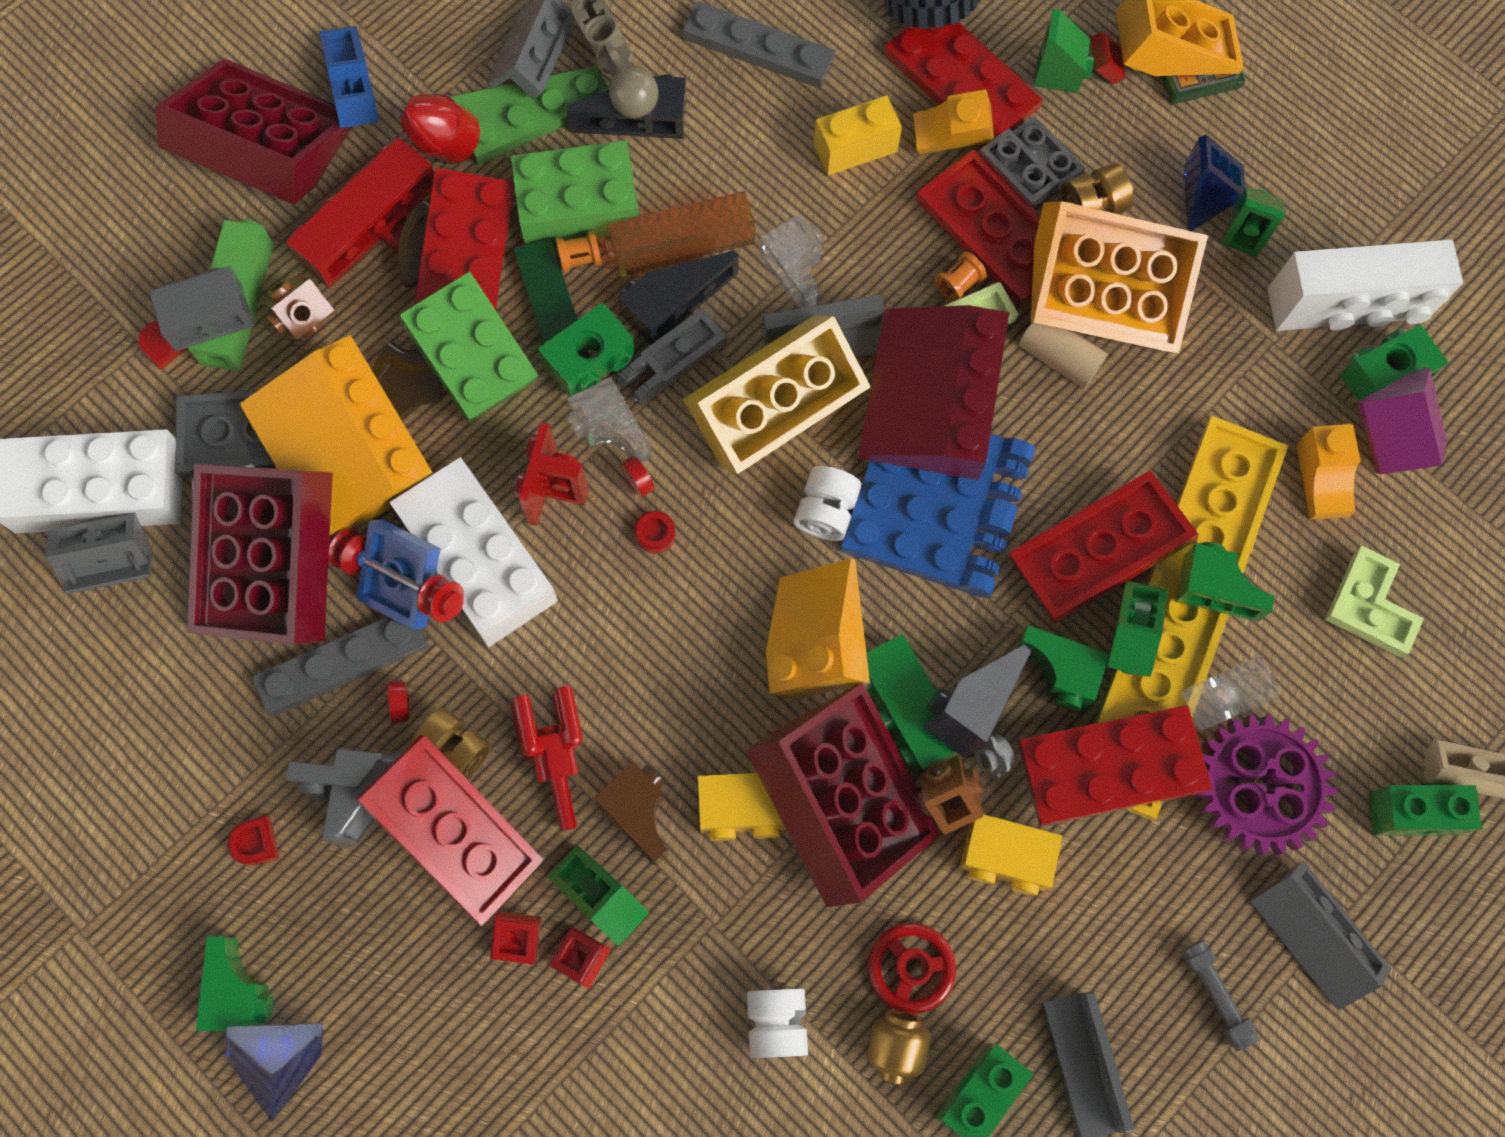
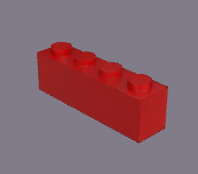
[286,137,435,288]

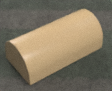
[1018,323,1108,389]
[1423,739,1505,799]

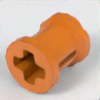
[555,230,601,273]
[934,251,987,303]

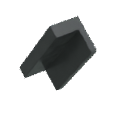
[487,0,575,99]
[762,294,884,360]
[1252,861,1391,1009]
[1040,991,1135,1137]

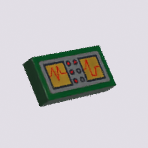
[1160,71,1246,105]

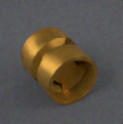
[1060,163,1134,214]
[409,707,492,781]

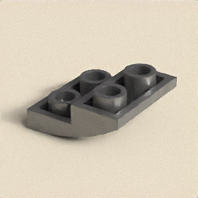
[980,116,1085,206]

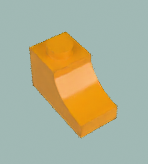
[913,89,994,155]
[1295,424,1361,520]

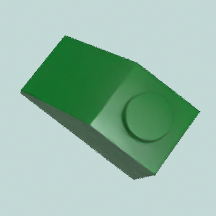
[1034,9,1094,94]
[1221,186,1286,257]

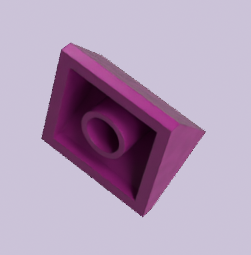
[1357,367,1447,475]

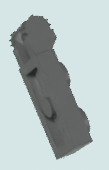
[617,308,727,404]

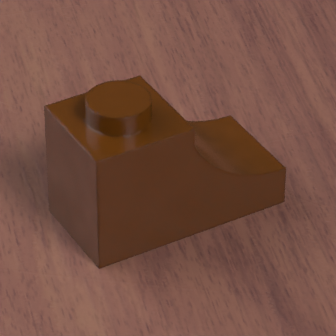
[595,762,669,866]

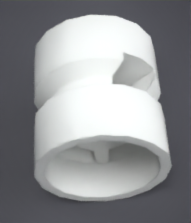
[794,466,862,541]
[747,989,808,1058]

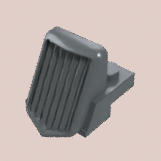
[286,749,403,848]

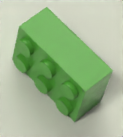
[511,140,641,245]
[400,272,539,425]

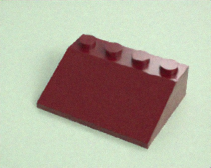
[155,58,353,204]
[858,305,1010,480]
[187,464,333,645]
[746,682,941,907]

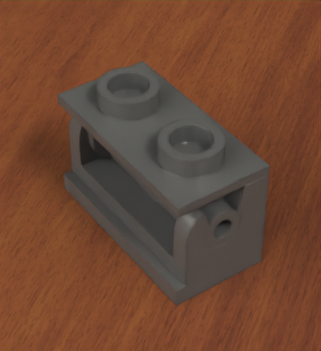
[149,266,255,351]
[45,513,152,594]

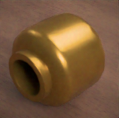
[867,1010,931,1084]

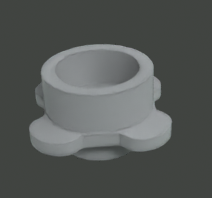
[974,735,1015,780]

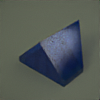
[1183,134,1245,231]
[226,1023,323,1122]

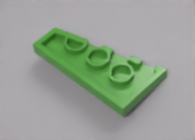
[451,66,609,165]

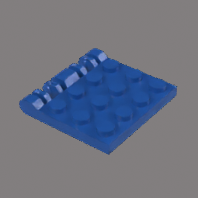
[840,434,1036,598]

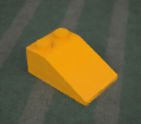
[1116,0,1244,76]
[766,558,870,699]

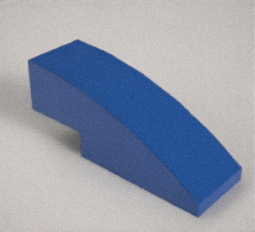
[319,26,379,128]

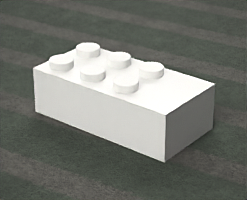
[1268,239,1463,331]
[0,429,183,534]
[390,457,558,648]

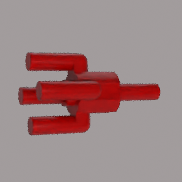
[510,685,583,832]

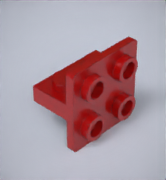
[515,422,589,526]

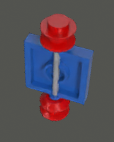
[329,519,464,630]

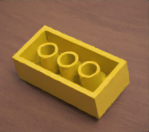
[683,315,870,474]

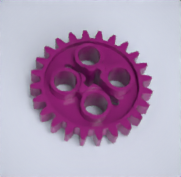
[1193,714,1338,856]

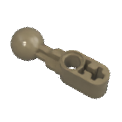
[571,0,659,118]

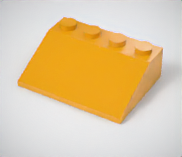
[1031,201,1208,354]
[240,335,432,539]

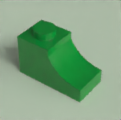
[1176,542,1275,622]
[1108,580,1168,677]
[1016,625,1109,711]
[547,845,650,946]
[196,936,273,1032]

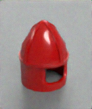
[400,93,480,165]

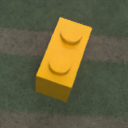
[813,95,902,176]
[698,773,786,841]
[959,814,1063,896]

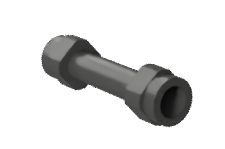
[1181,940,1260,1051]

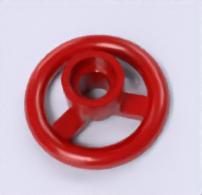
[868,923,956,1014]

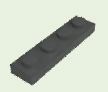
[683,1,835,89]
[252,617,430,717]

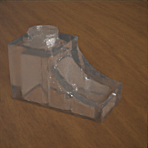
[760,214,823,309]
[566,377,651,463]
[1181,655,1282,732]

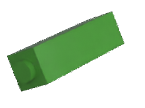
[188,219,274,371]

